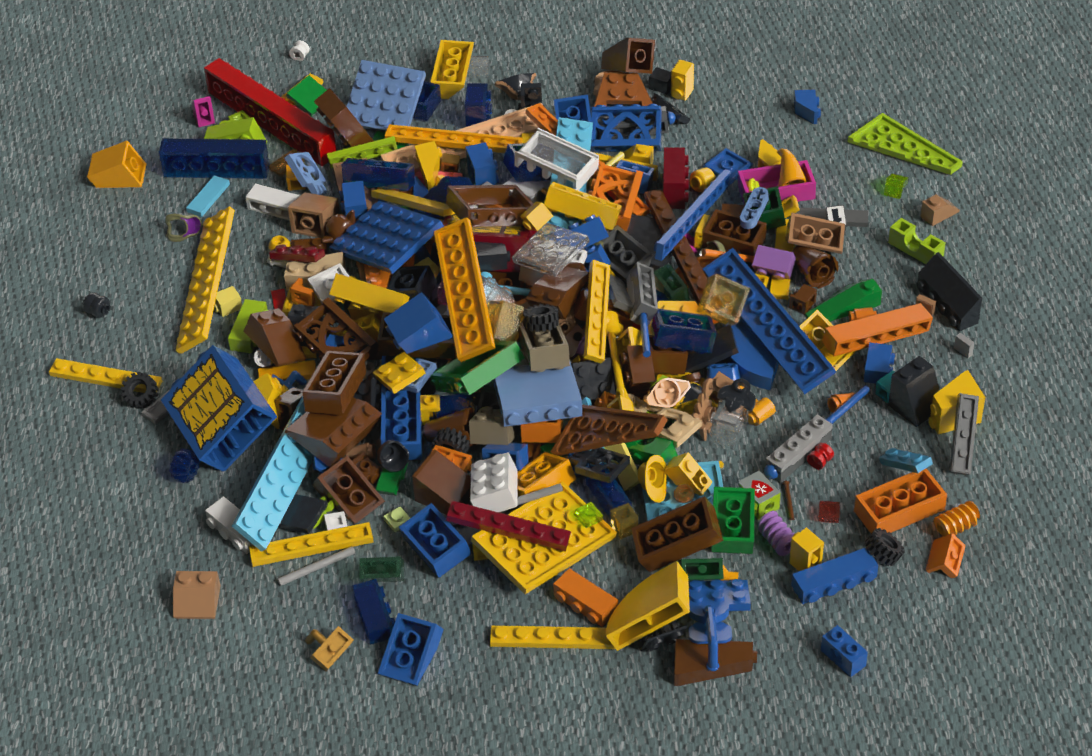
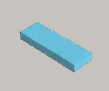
[186,175,230,217]

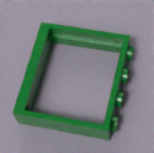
[430,340,525,395]

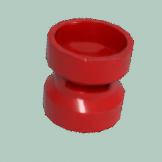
[806,443,834,470]

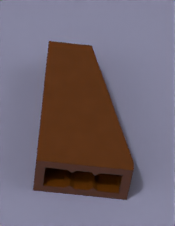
[674,639,757,686]

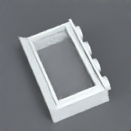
[515,128,599,191]

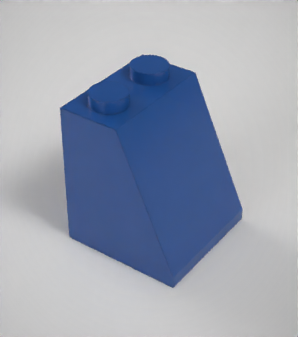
[384,292,453,354]

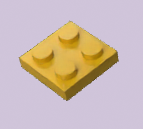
[373,352,426,394]

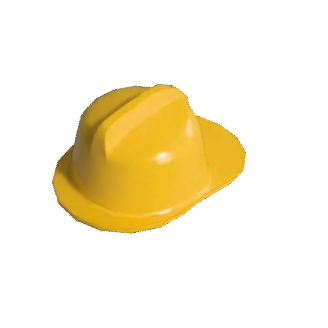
[637,455,667,503]

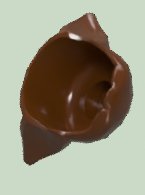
[321,210,356,244]

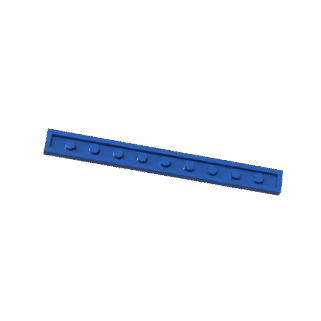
[654,169,731,261]

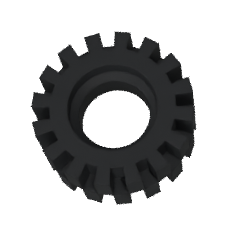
[523,304,559,332]
[121,372,159,409]
[431,427,470,454]
[865,528,905,566]

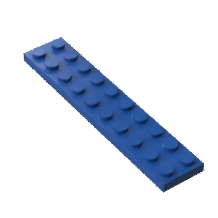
[703,248,836,395]

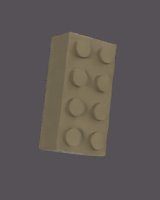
[517,320,570,372]

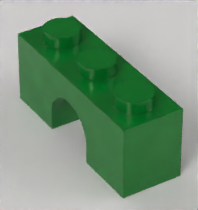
[625,437,678,466]

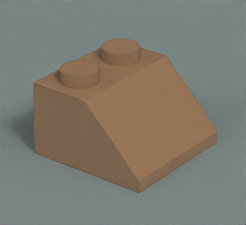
[173,571,221,619]

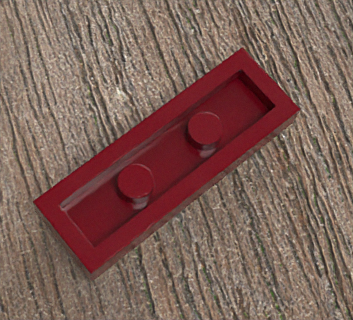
[269,244,325,262]

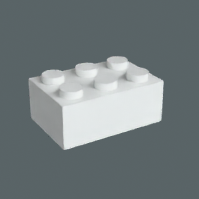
[470,452,517,512]

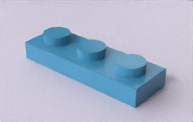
[879,448,933,473]

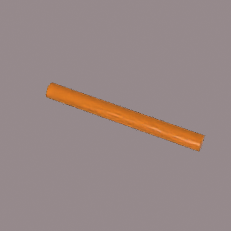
[702,249,755,263]

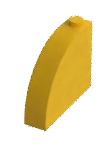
[606,561,690,651]

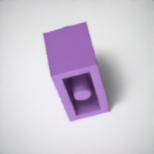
[752,245,796,280]

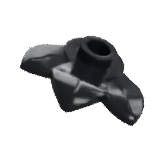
[717,379,756,413]

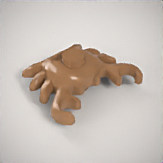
[692,378,726,441]

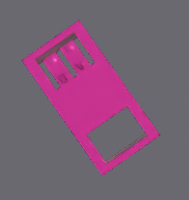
[738,160,816,205]

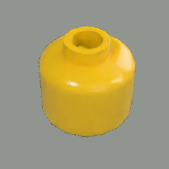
[690,167,716,193]

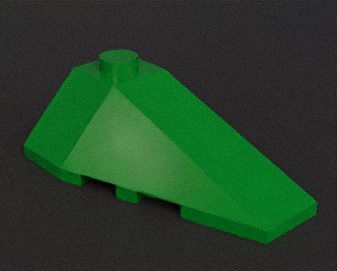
[805,279,882,322]

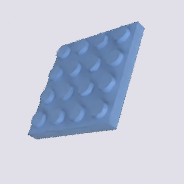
[347,60,426,132]

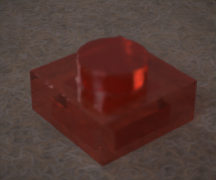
[818,501,840,523]

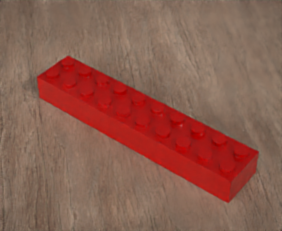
[204,58,336,166]

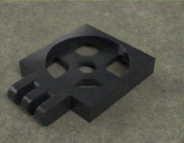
[569,448,630,484]

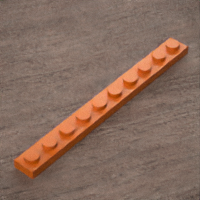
[525,103,650,216]

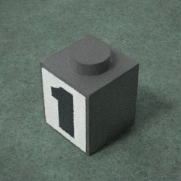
[825,205,847,231]

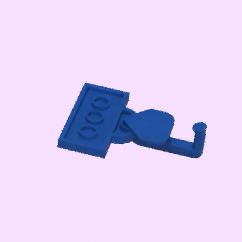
[688,579,751,671]

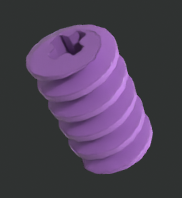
[758,511,794,556]

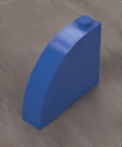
[722,313,779,390]

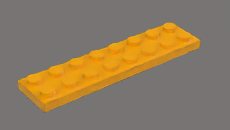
[434,217,495,362]

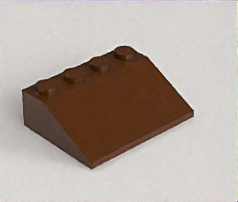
[285,398,382,468]

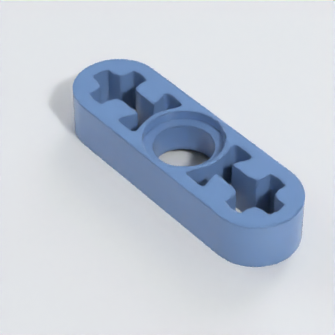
[740,187,769,229]

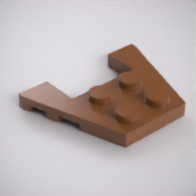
[591,72,653,117]

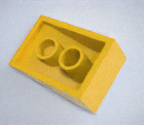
[799,310,856,371]

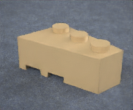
[284,252,345,290]

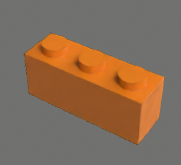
[553,568,618,627]

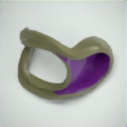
[165,213,202,242]

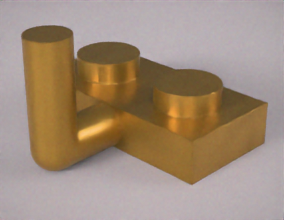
[305,626,354,672]

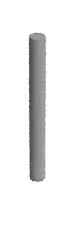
[277,546,355,586]

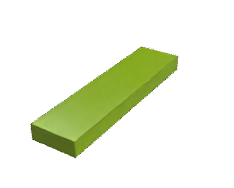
[327,136,397,168]

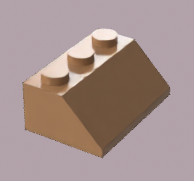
[785,213,845,254]

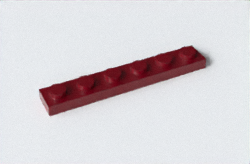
[446,501,571,552]

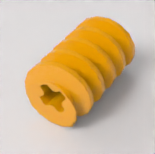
[934,501,980,536]

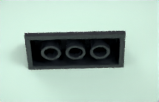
[917,252,982,331]

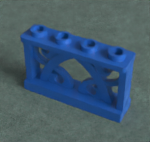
[591,104,662,152]

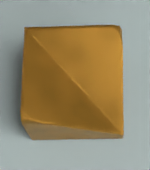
[440,153,460,173]

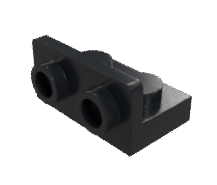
[517,83,542,110]
[354,378,382,412]

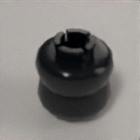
[83,292,111,318]

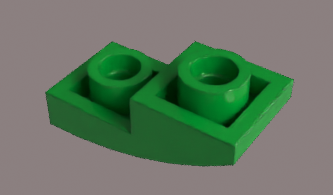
[376,463,408,495]

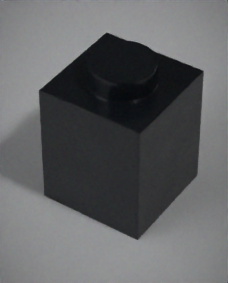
[649,67,671,95]

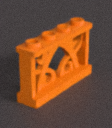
[588,162,643,231]

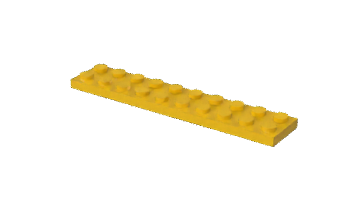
[176,206,235,354]

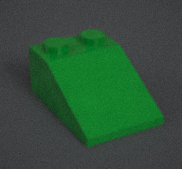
[712,487,755,554]

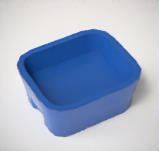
[706,363,740,381]

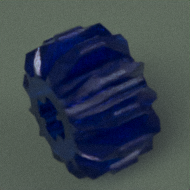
[169,449,201,483]

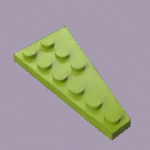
[847,113,963,175]

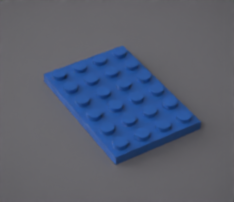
[329,201,444,274]

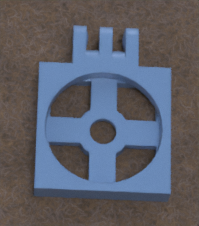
[285,152,327,195]

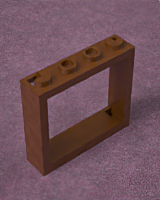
[446,185,534,227]

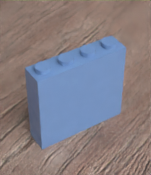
[493,359,583,427]

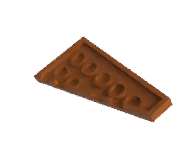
[551,405,668,456]

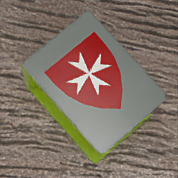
[739,471,781,520]

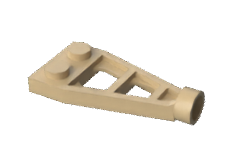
[628,394,702,448]

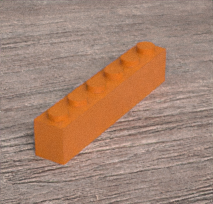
[822,303,933,357]

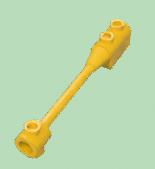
[606,311,634,411]

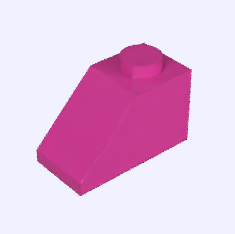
[191,96,215,127]

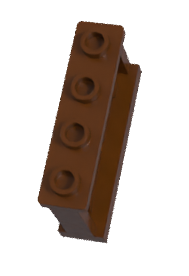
[294,297,379,361]

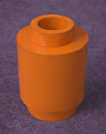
[849,307,877,322]

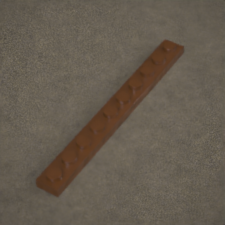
[644,190,721,313]

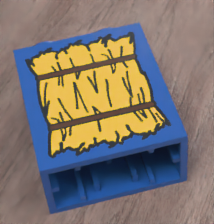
[161,345,277,471]

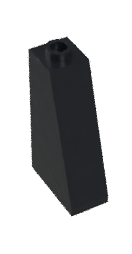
[435,240,510,275]

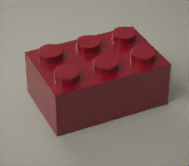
[663,147,689,209]

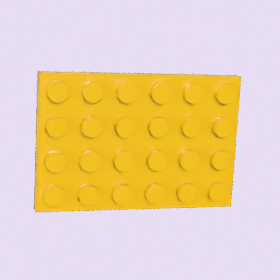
[471,482,617,594]

